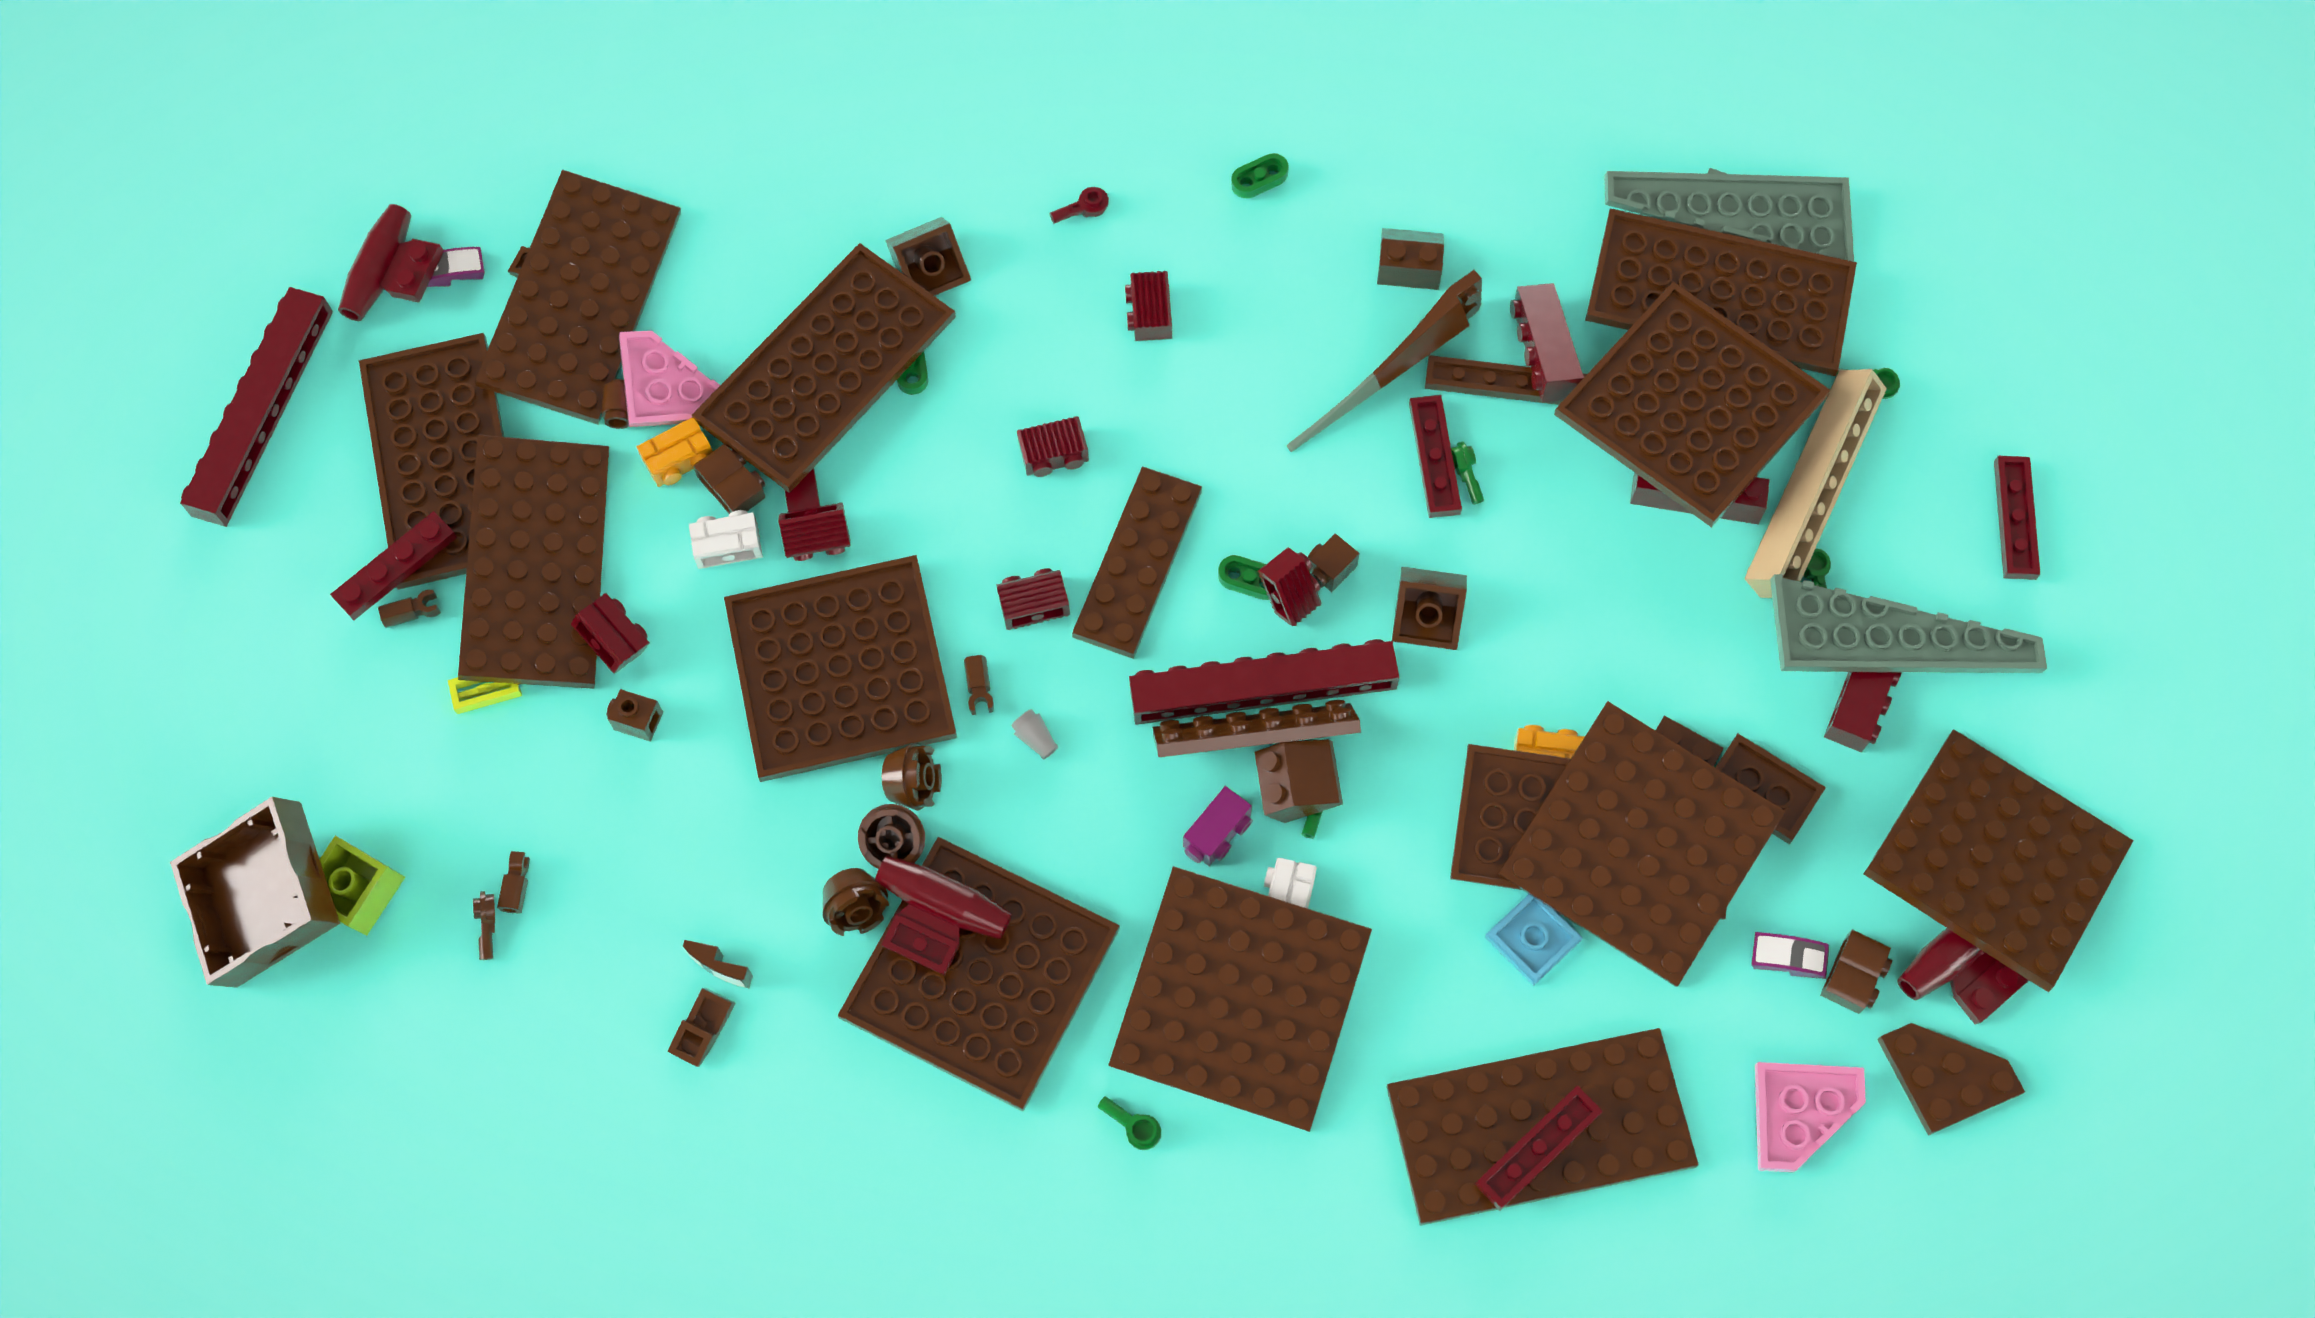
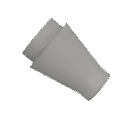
[1011,709,1059,760]

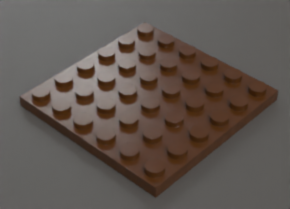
[1554,282,1830,528]
[724,555,957,782]
[1498,701,1786,987]
[1863,729,2134,992]
[837,837,1120,1112]
[1108,866,1372,1132]

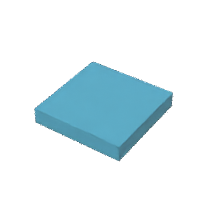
[1484,894,1583,987]

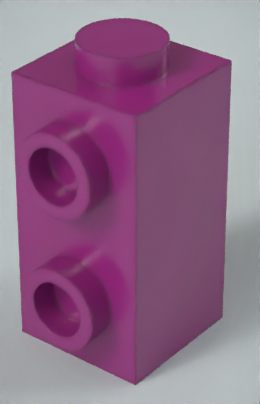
[1183,786,1253,867]

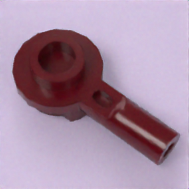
[1049,187,1109,224]

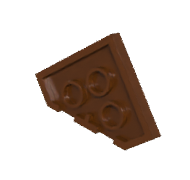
[1877,1023,2025,1136]

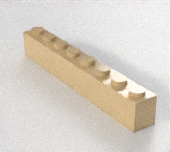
[1744,369,1887,598]

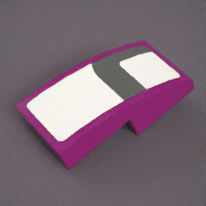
[427,246,485,287]
[1751,932,1830,979]

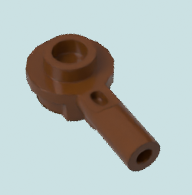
[473,891,495,960]

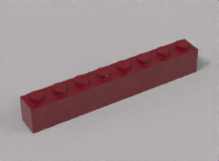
[180,286,333,527]
[1129,639,1400,725]

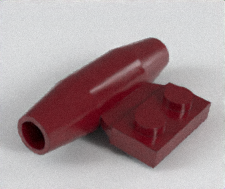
[338,204,444,321]
[875,856,1012,976]
[1898,928,2029,1024]

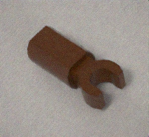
[378,589,441,628]
[964,655,994,715]
[497,851,530,914]

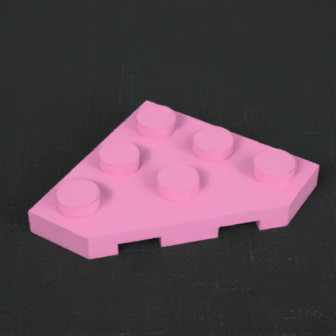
[619,331,720,427]
[1755,1062,1866,1173]

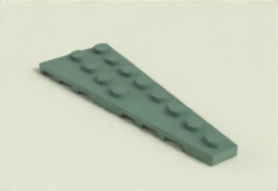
[1604,171,1854,262]
[1770,574,2047,673]

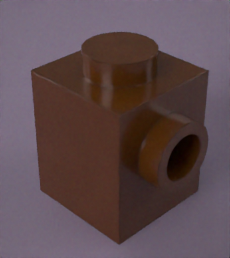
[1308,533,1360,592]
[606,689,663,742]

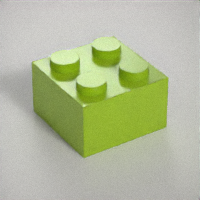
[320,835,405,936]

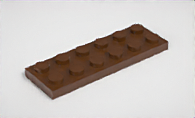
[1072,466,1202,659]
[1152,700,1361,758]

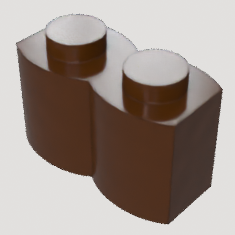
[693,444,766,514]
[1820,929,1893,1014]

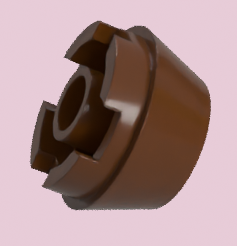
[882,743,942,811]
[858,804,925,869]
[822,868,889,936]

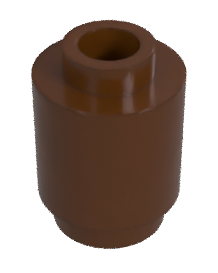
[602,379,629,429]

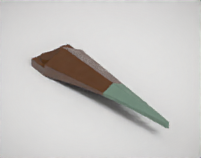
[1286,270,1482,452]

